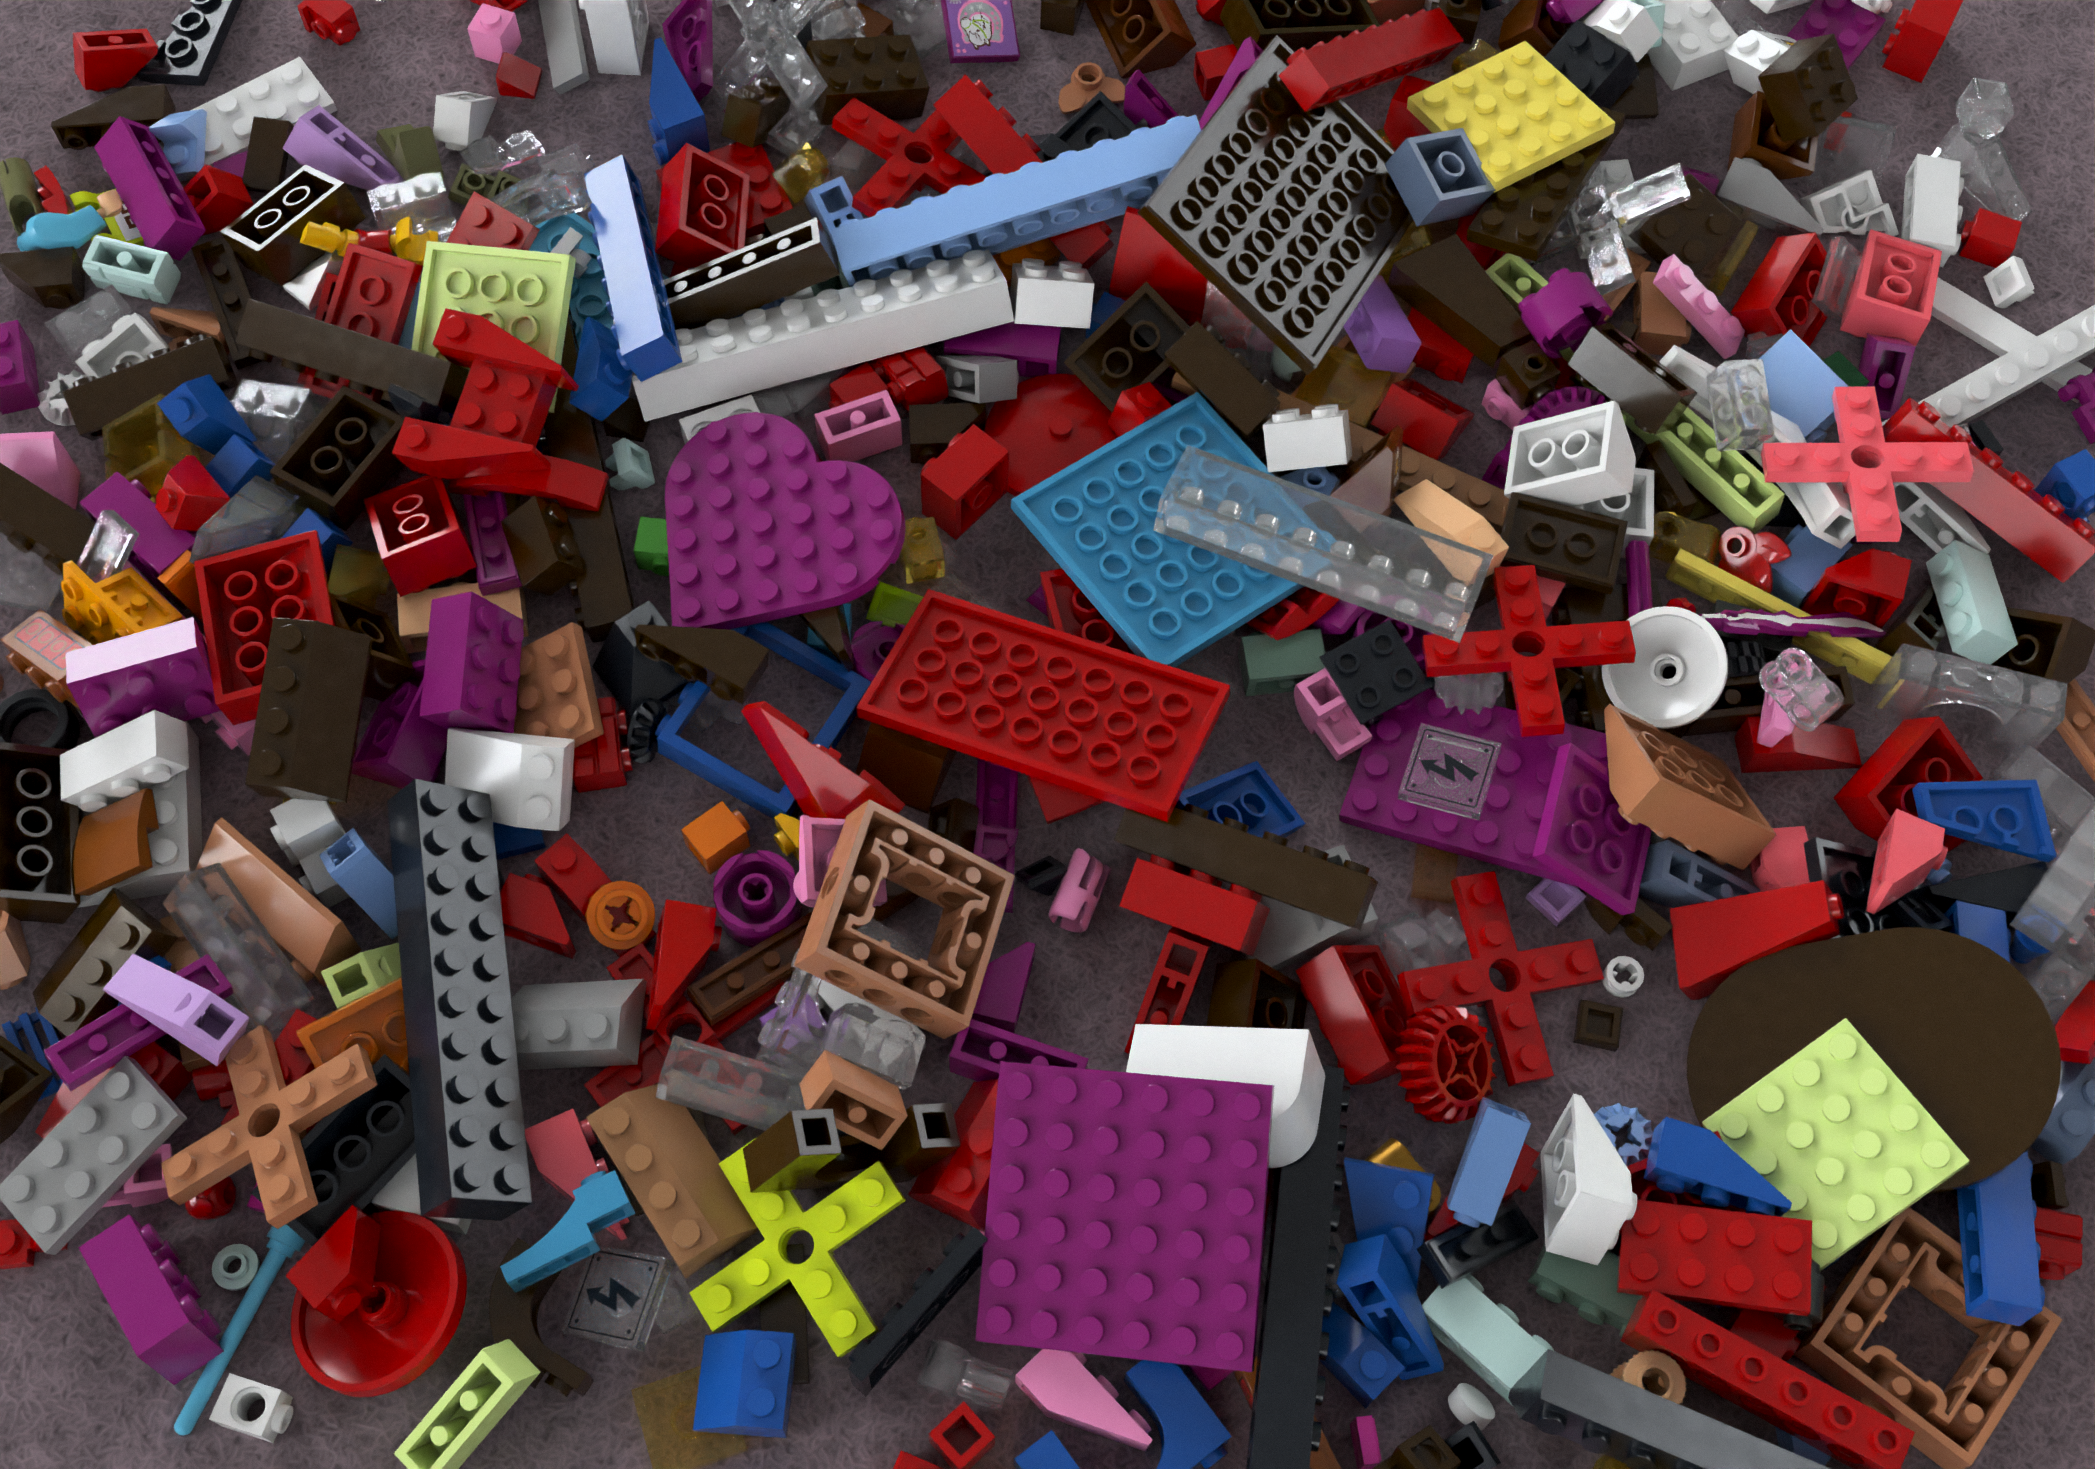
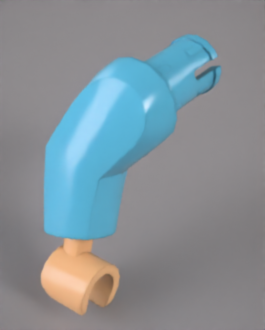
[17,190,123,251]

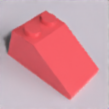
[1840,229,1942,347]

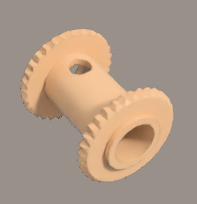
[1610,1350,1687,1404]

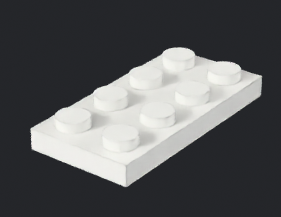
[190,57,337,167]

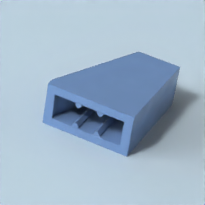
[319,828,398,939]
[1447,1097,1531,1228]

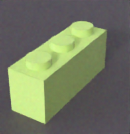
[394,1339,540,1469]

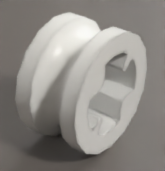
[1602,956,1644,998]

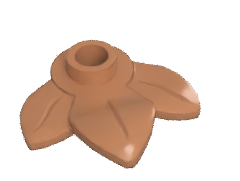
[1059,62,1125,114]

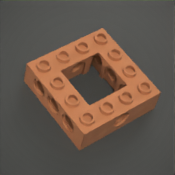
[794,799,1015,1039]
[1794,1207,2063,1469]

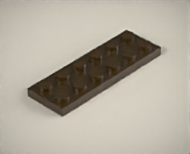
[1467,106,1625,262]

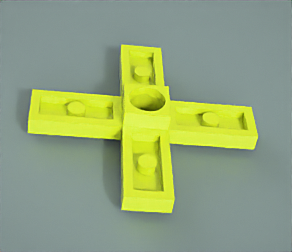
[689,1138,906,1358]

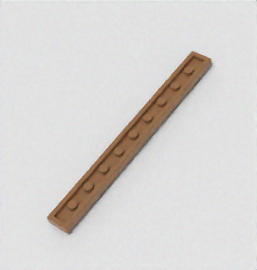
[1171,372,1509,534]

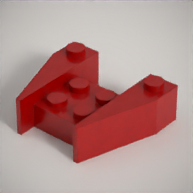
[392,308,579,479]

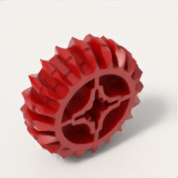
[1394,1004,1497,1124]

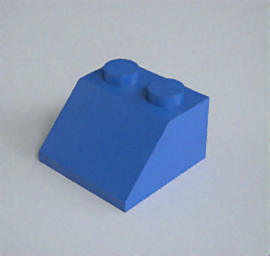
[693,1329,797,1438]

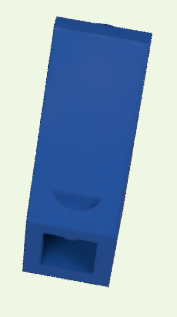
[1644,1117,1792,1217]

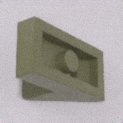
[376,124,444,189]

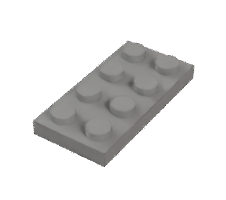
[0,1056,187,1255]

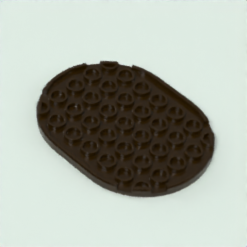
[1687,927,2061,1194]

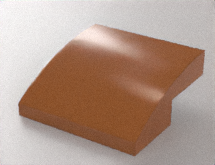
[73,788,159,896]

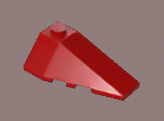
[741,701,905,819]

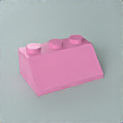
[0,431,81,510]

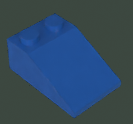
[647,37,710,166]
[1175,761,1306,872]

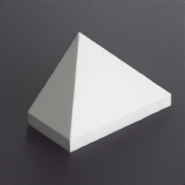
[283,250,344,311]

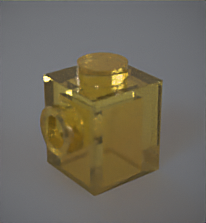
[772,142,830,204]
[899,517,945,584]

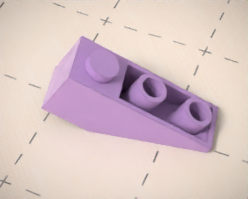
[103,954,249,1066]

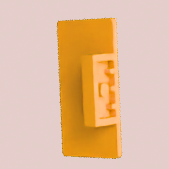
[61,560,183,645]

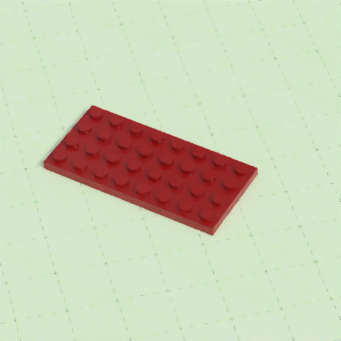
[856,589,1230,822]

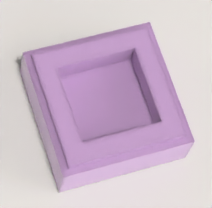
[1526,878,1586,927]

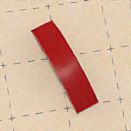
[447,455,609,511]

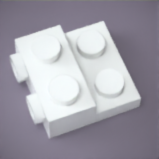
[75,313,170,378]

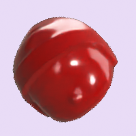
[185,1176,236,1220]

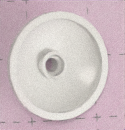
[1602,606,1728,729]

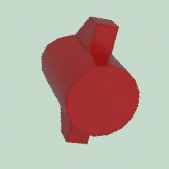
[192,1060,236,1110]

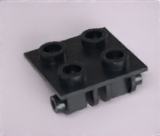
[1319,619,1432,725]

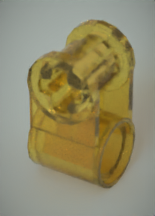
[1649,511,1722,565]

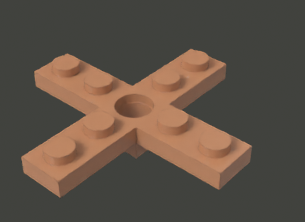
[161,1025,378,1229]

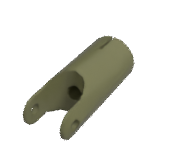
[0,157,44,236]

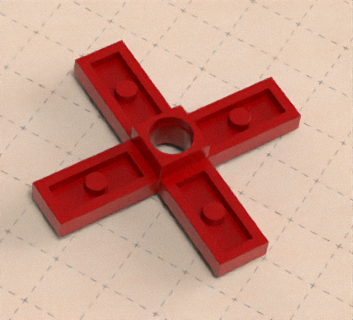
[832,97,987,217]
[1422,565,1636,737]
[1397,871,1604,1087]
[583,942,788,1136]

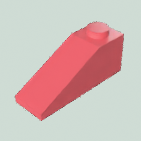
[1866,809,1948,914]

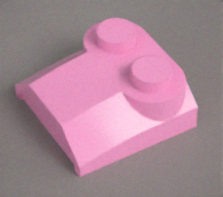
[793,815,887,908]

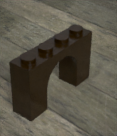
[1552,581,1691,739]
[743,1103,961,1193]

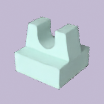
[605,438,655,490]

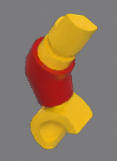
[300,217,438,266]

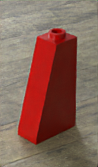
[1669,880,1844,1000]

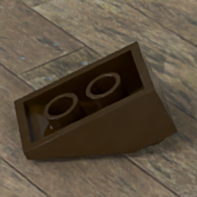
[1064,281,1191,413]

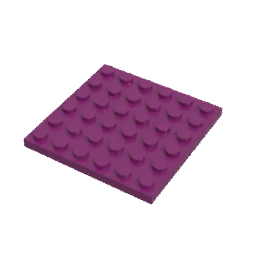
[975,1061,1274,1372]

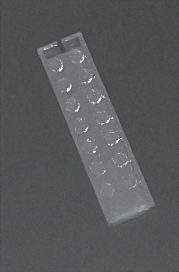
[1153,445,1493,643]

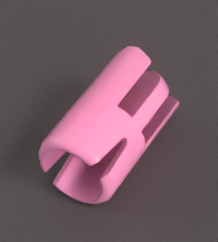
[1048,848,1112,933]

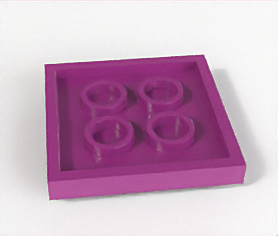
[1532,743,1652,915]

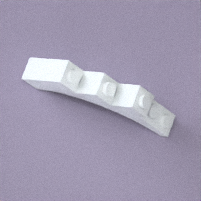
[1659,345,1856,549]

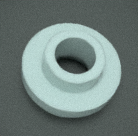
[212,1244,260,1291]

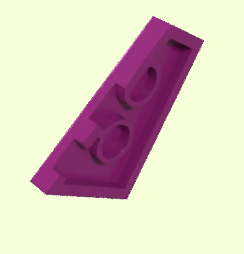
[662,0,713,103]

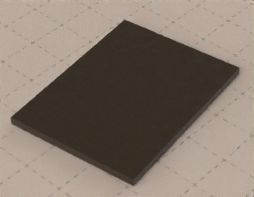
[1137,35,1413,375]

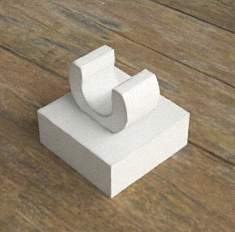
[550,227,591,279]
[1983,256,2035,308]

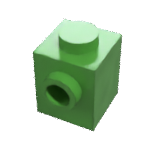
[634,517,669,576]

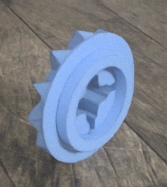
[1594,1103,1653,1166]

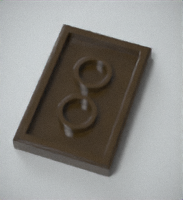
[1500,492,1628,595]

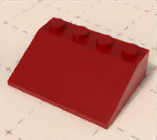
[1109,206,1256,349]
[194,530,335,725]

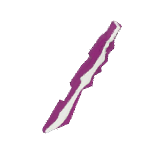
[1699,609,1886,638]

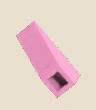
[1015,1349,1153,1451]

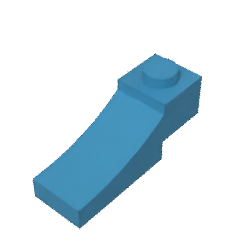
[500,1170,635,1293]

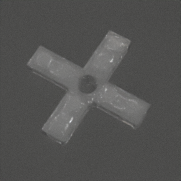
[710,0,828,113]
[1521,163,1692,295]

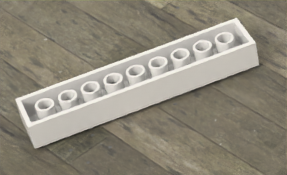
[632,250,1014,422]

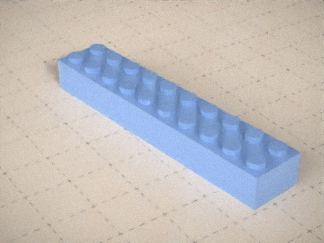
[830,115,1201,287]

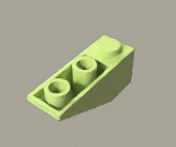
[321,943,401,1009]

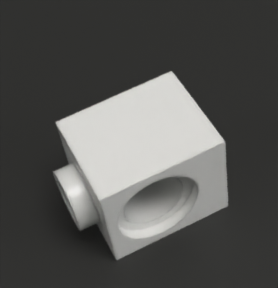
[209,1373,293,1443]

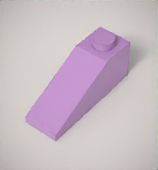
[282,105,405,196]

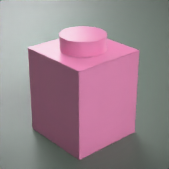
[467,3,522,64]

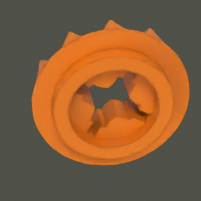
[585,881,655,949]

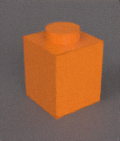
[681,801,751,874]

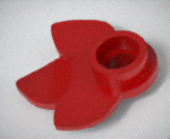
[1718,526,1792,594]

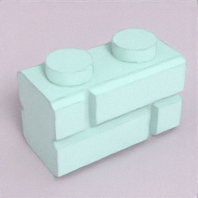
[82,235,181,305]

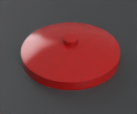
[984,374,1118,497]
[291,1210,467,1397]

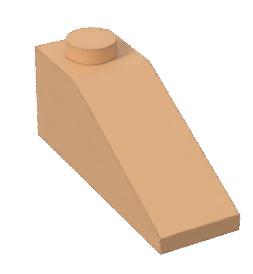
[1394,479,1509,589]

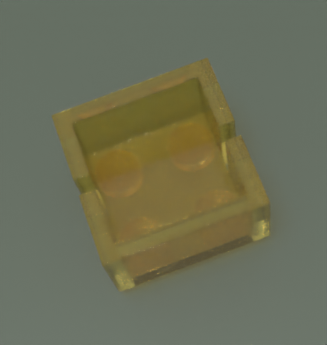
[102,393,201,503]

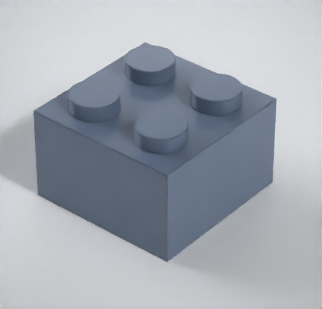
[1384,128,1496,226]

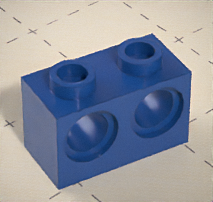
[2034,449,2095,523]

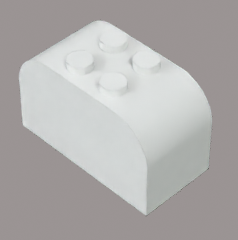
[1126,1024,1325,1168]

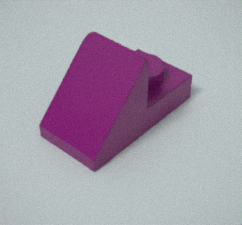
[1124,69,1179,129]

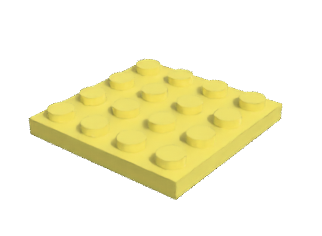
[1407,41,1615,193]

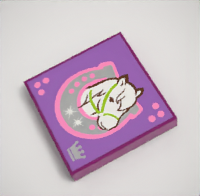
[941,0,1020,63]

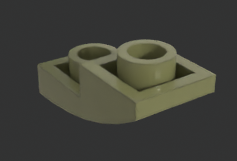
[448,163,534,217]

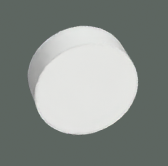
[1448,1383,1495,1430]

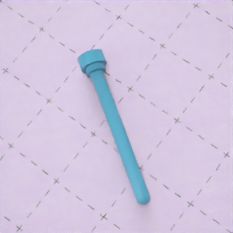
[174,1224,305,1435]

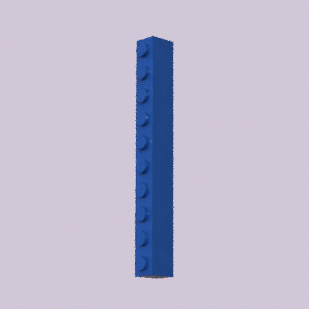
[1944,900,2045,1326]

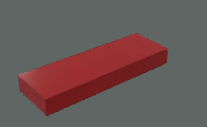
[2055,980,2095,1064]

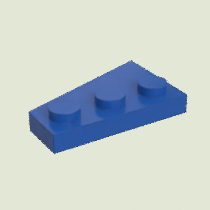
[1912,780,2057,863]
[1344,1157,1435,1292]

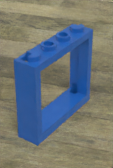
[655,622,871,820]

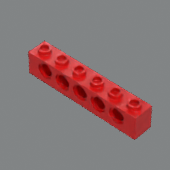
[1620,1289,1915,1469]

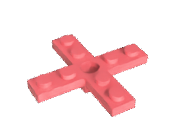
[1761,386,1974,542]

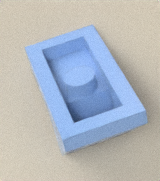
[149,109,207,181]

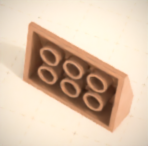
[1604,704,1776,870]

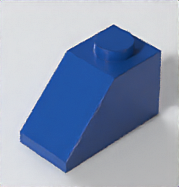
[157,374,257,455]

